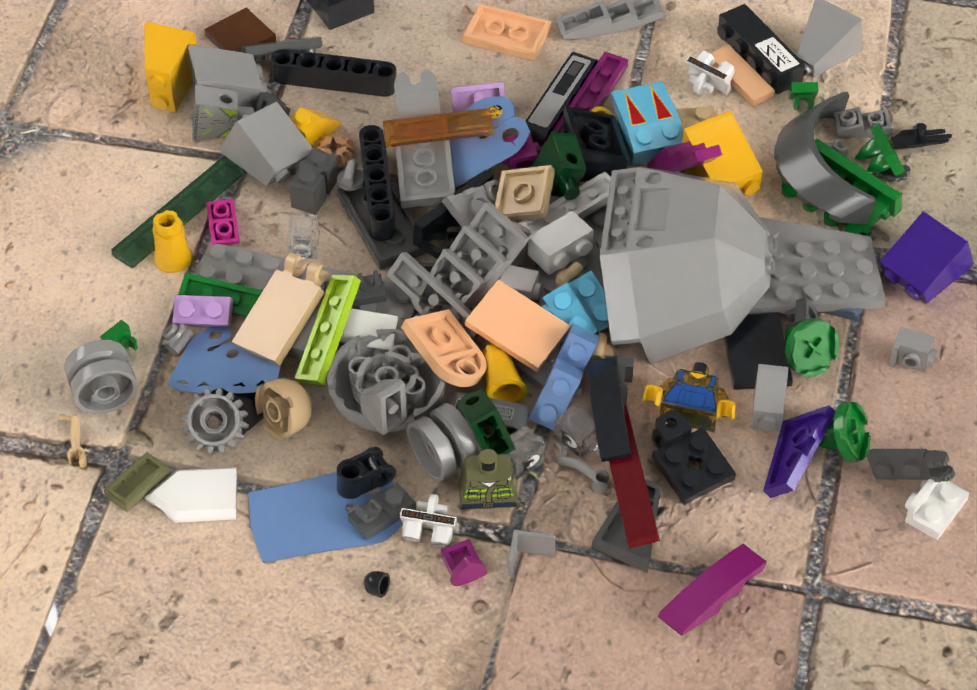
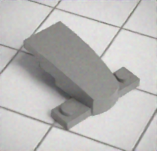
[386,202,530,343]

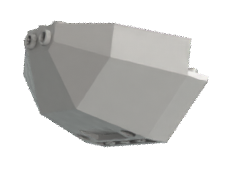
[600,167,777,364]

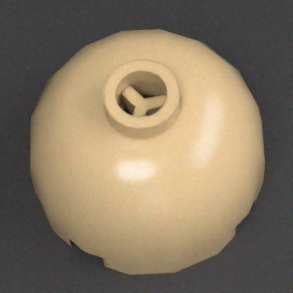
[255,378,312,440]

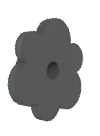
[879,165,910,183]

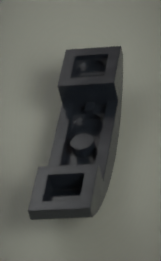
[588,356,632,462]

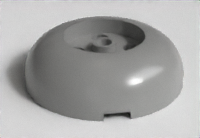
[327,329,446,433]

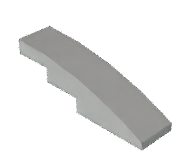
[556,0,665,39]

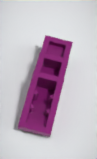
[646,141,723,172]
[658,544,767,636]

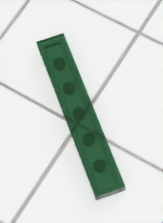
[111,156,246,269]

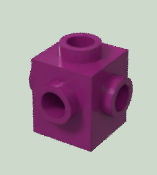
[502,134,540,170]

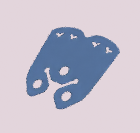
[168,327,281,394]

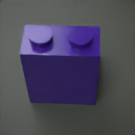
[879,211,974,303]

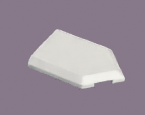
[145,467,237,523]

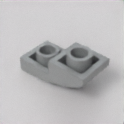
[833,107,893,138]

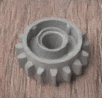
[182,388,249,455]

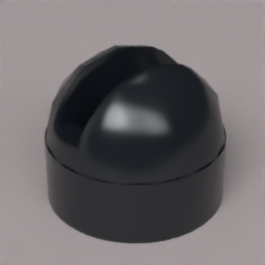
[363,571,390,598]

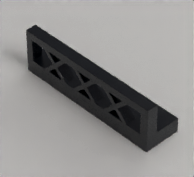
[413,170,494,259]

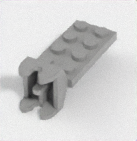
[393,70,455,208]

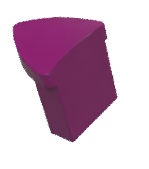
[441,539,487,586]

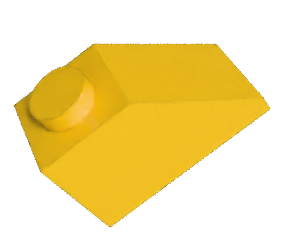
[289,107,341,148]

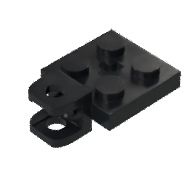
[651,410,736,505]

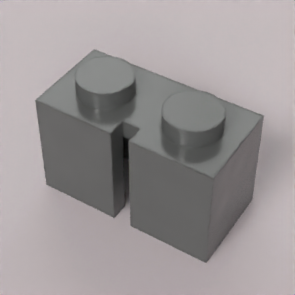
[289,148,339,215]

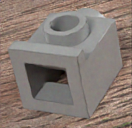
[889,327,937,372]

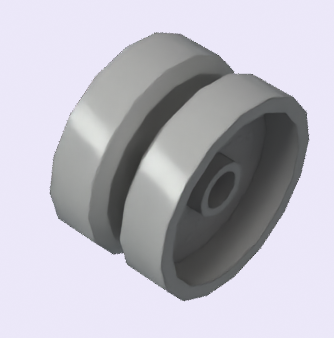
[64,340,138,414]
[406,403,479,482]

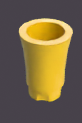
[152,210,193,273]
[482,343,527,403]

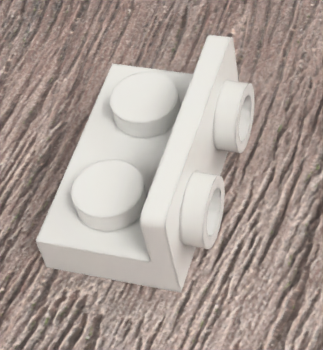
[905,479,970,540]

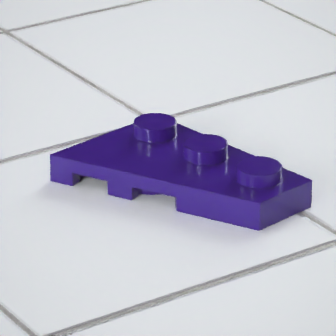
[763,405,835,498]

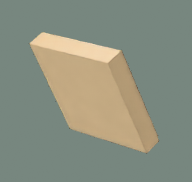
[495,165,555,221]

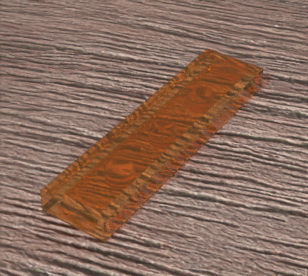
[383,108,494,148]

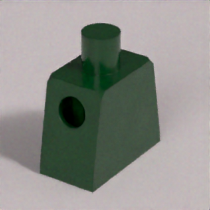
[532,132,586,200]

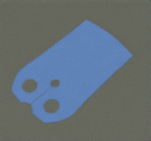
[447,96,530,188]
[248,472,403,563]

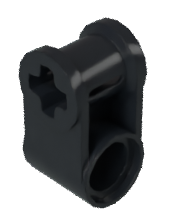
[337,447,396,499]

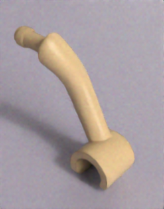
[58,414,88,468]

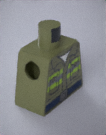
[459,449,518,510]

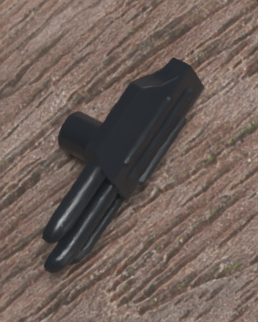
[891,123,952,149]

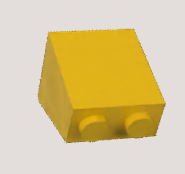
[144,21,197,112]
[682,111,763,196]

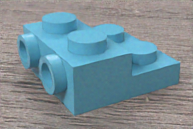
[541,270,609,343]

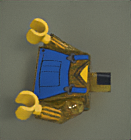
[642,362,736,433]

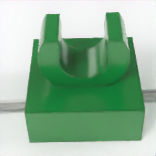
[788,82,818,110]
[100,320,138,351]

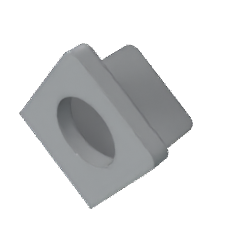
[508,530,556,576]

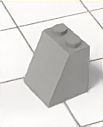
[188,45,268,111]
[219,102,312,186]

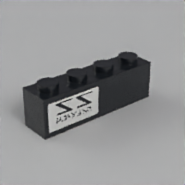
[717,4,805,94]

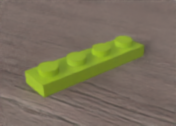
[294,275,361,386]

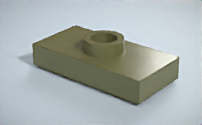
[104,452,170,512]

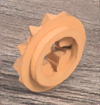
[314,133,356,168]

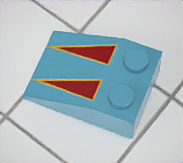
[611,81,683,166]

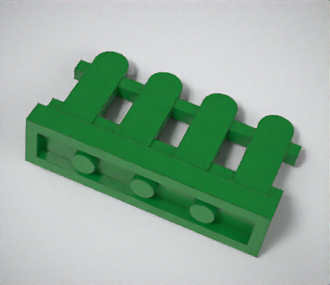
[781,138,902,236]

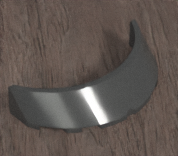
[774,92,875,224]

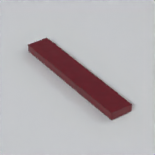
[609,405,660,549]

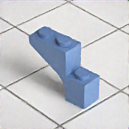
[528,324,599,431]

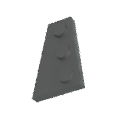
[592,479,661,573]

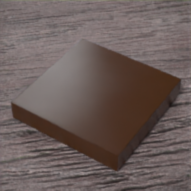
[204,7,276,52]

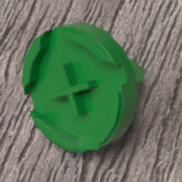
[785,318,840,377]
[819,402,871,462]

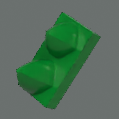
[855,123,905,176]

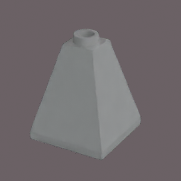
[796,0,862,77]

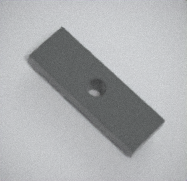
[241,36,323,61]

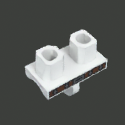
[686,50,735,95]
[400,494,459,547]

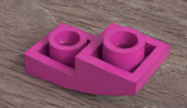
[206,199,240,245]

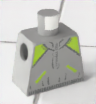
[192,85,253,140]

